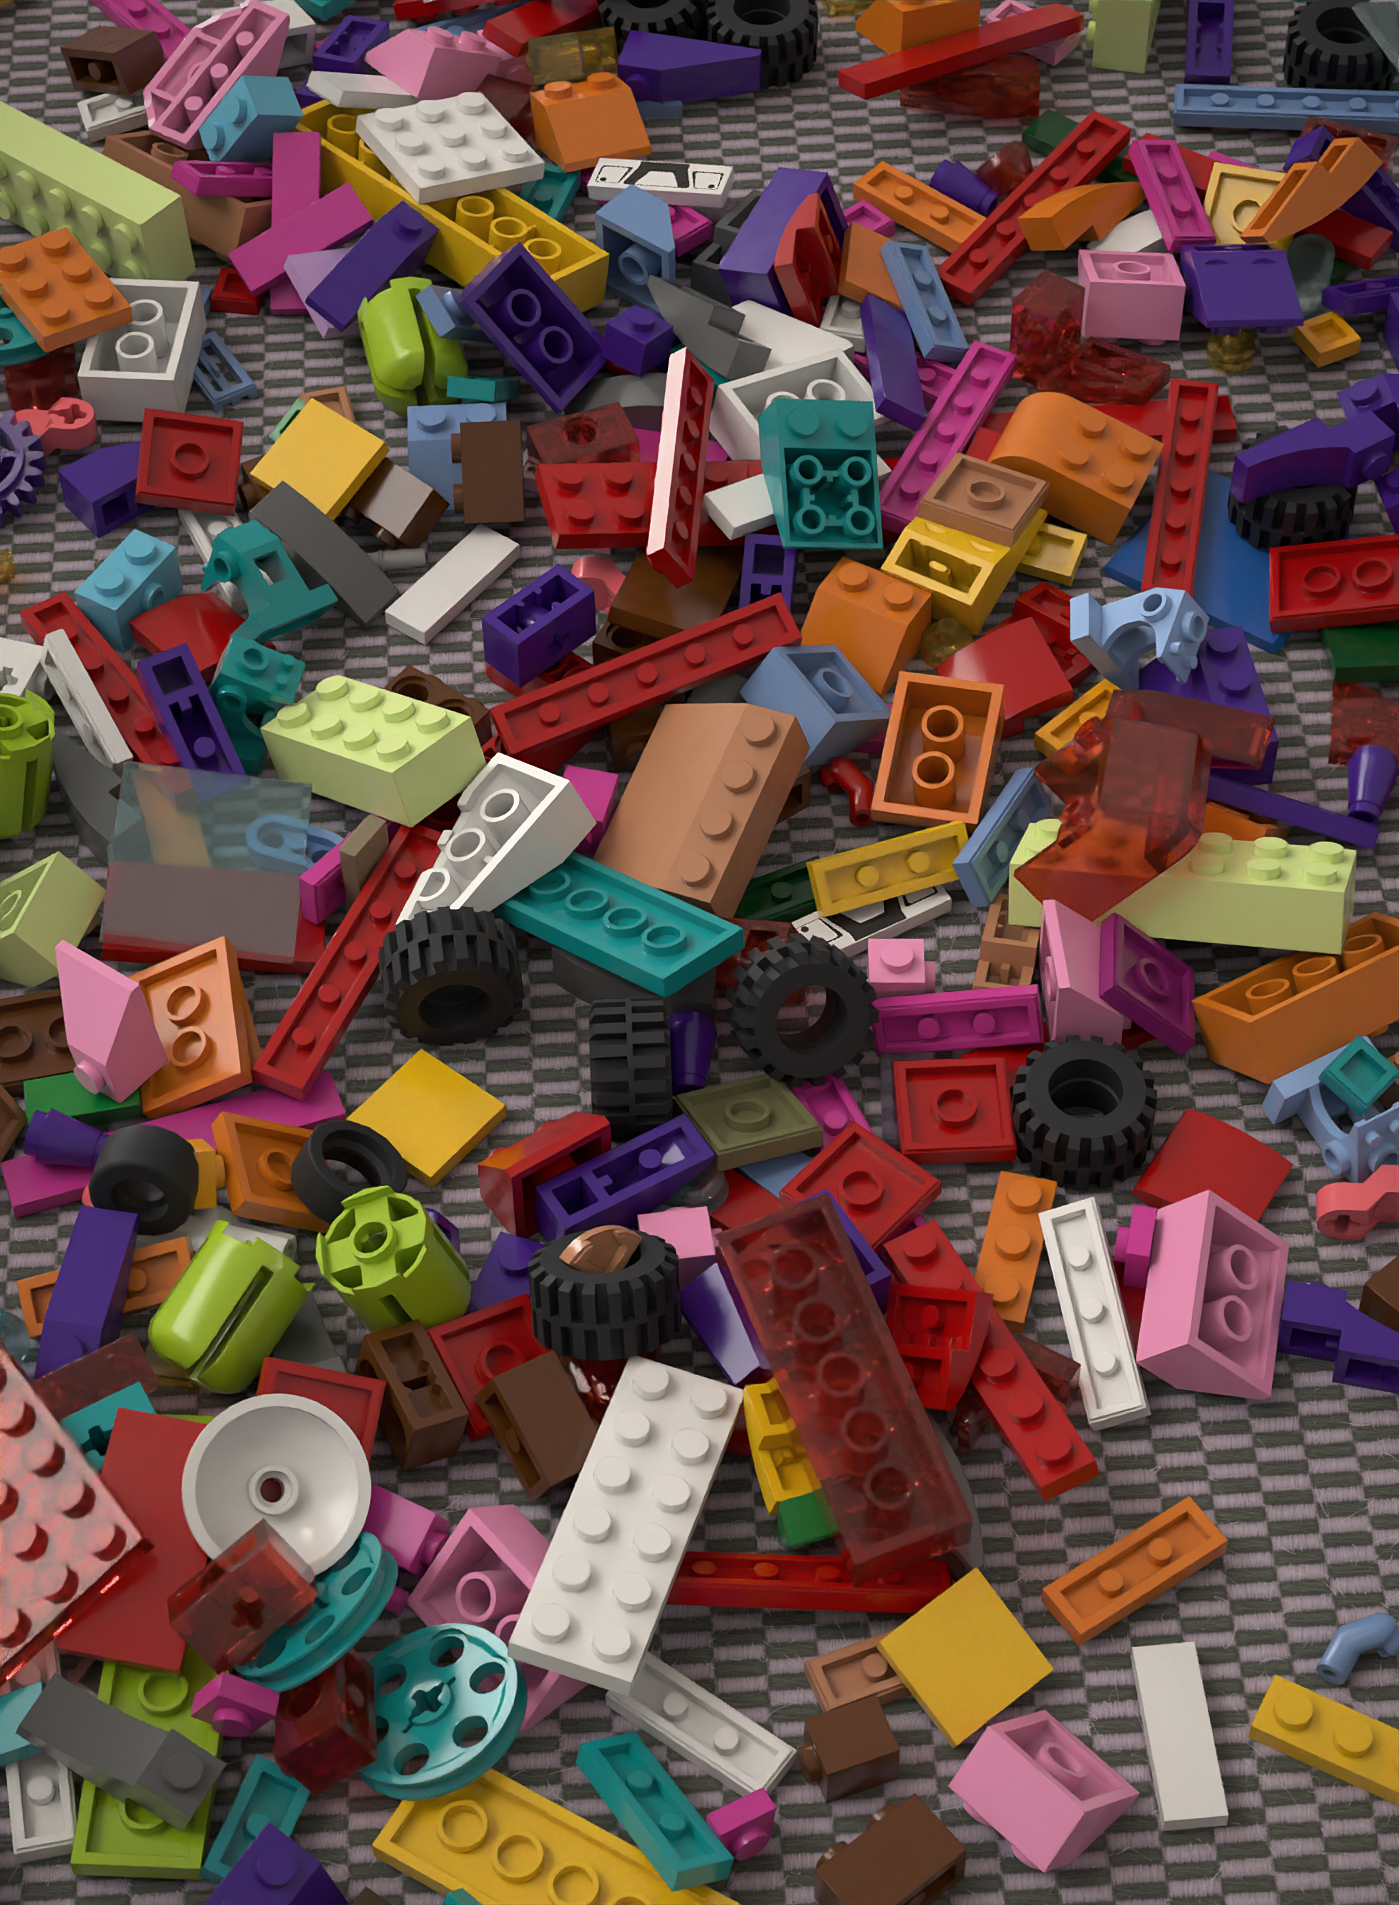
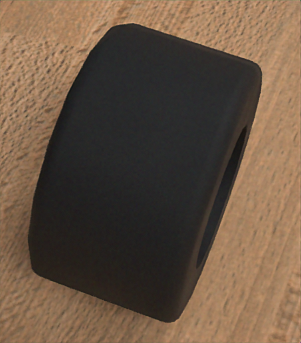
[88,1124,199,1236]

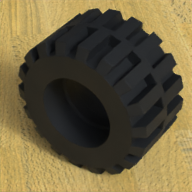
[596,0,709,54]
[706,0,818,89]
[1282,0,1399,91]
[1227,425,1359,553]
[378,906,524,1046]
[725,933,879,1087]
[589,996,673,1141]
[1012,1035,1157,1191]
[528,1230,682,1360]

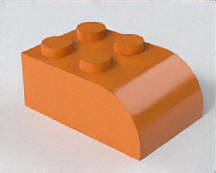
[987,392,1164,546]
[871,671,1005,835]

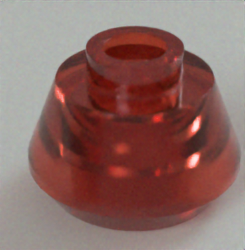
[975,140,1034,197]

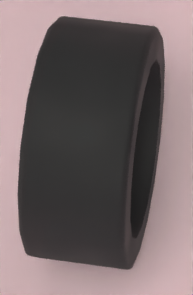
[291,1120,407,1224]

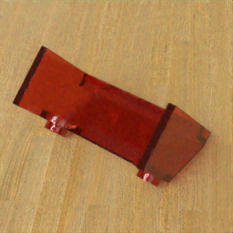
[1013,716,1212,922]

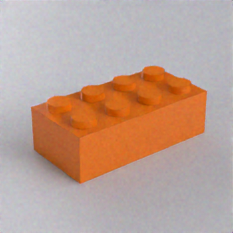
[1192,912,1399,1084]

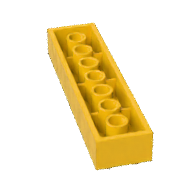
[291,99,610,313]

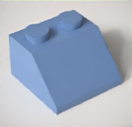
[595,184,676,314]
[407,403,507,517]
[739,644,891,767]

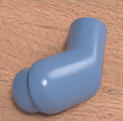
[1316,1612,1399,1685]

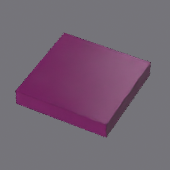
[1099,912,1195,1055]

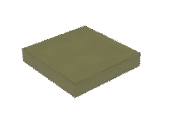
[672,1074,823,1172]

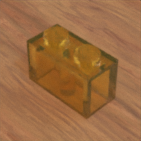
[526,26,618,85]

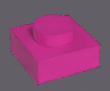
[1114,1205,1157,1289]
[190,1672,280,1737]
[706,1787,776,1861]

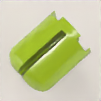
[357,276,469,417]
[0,689,55,840]
[315,1185,471,1333]
[148,1220,316,1394]

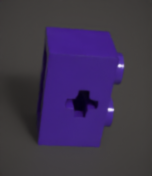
[481,564,597,688]

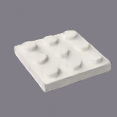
[356,92,545,205]

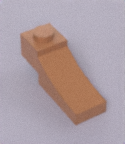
[972,893,1041,990]

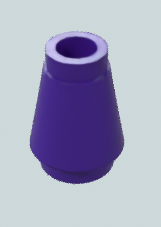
[929,160,1000,218]
[1347,745,1399,825]
[669,1011,717,1096]
[24,1108,110,1168]

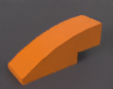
[1240,137,1383,243]
[1017,182,1146,251]

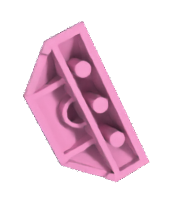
[143,0,290,150]

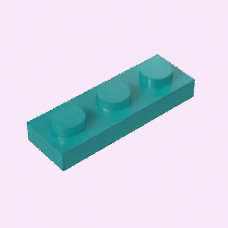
[576,1732,734,1892]

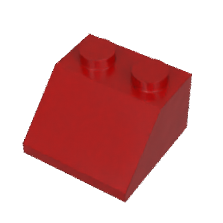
[477,1111,612,1239]

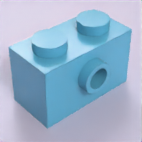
[198,75,304,162]
[74,529,183,653]

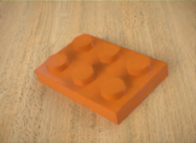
[0,227,133,353]
[129,936,252,1120]

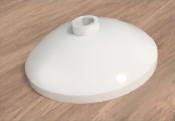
[181,1394,371,1584]

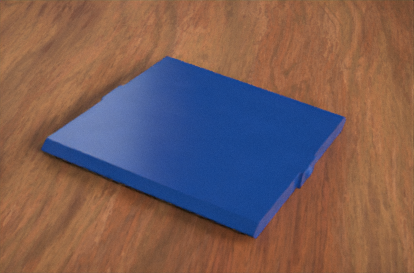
[1102,469,1359,653]

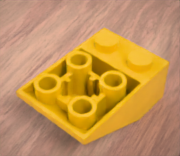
[881,508,1048,636]

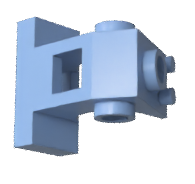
[1070,587,1209,692]
[1261,1035,1399,1183]

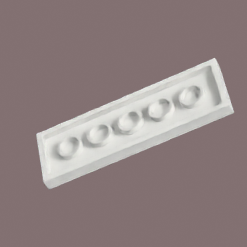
[507,1356,744,1697]

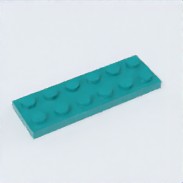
[490,851,745,998]

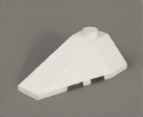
[395,752,597,925]

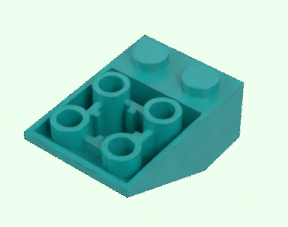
[758,398,883,551]

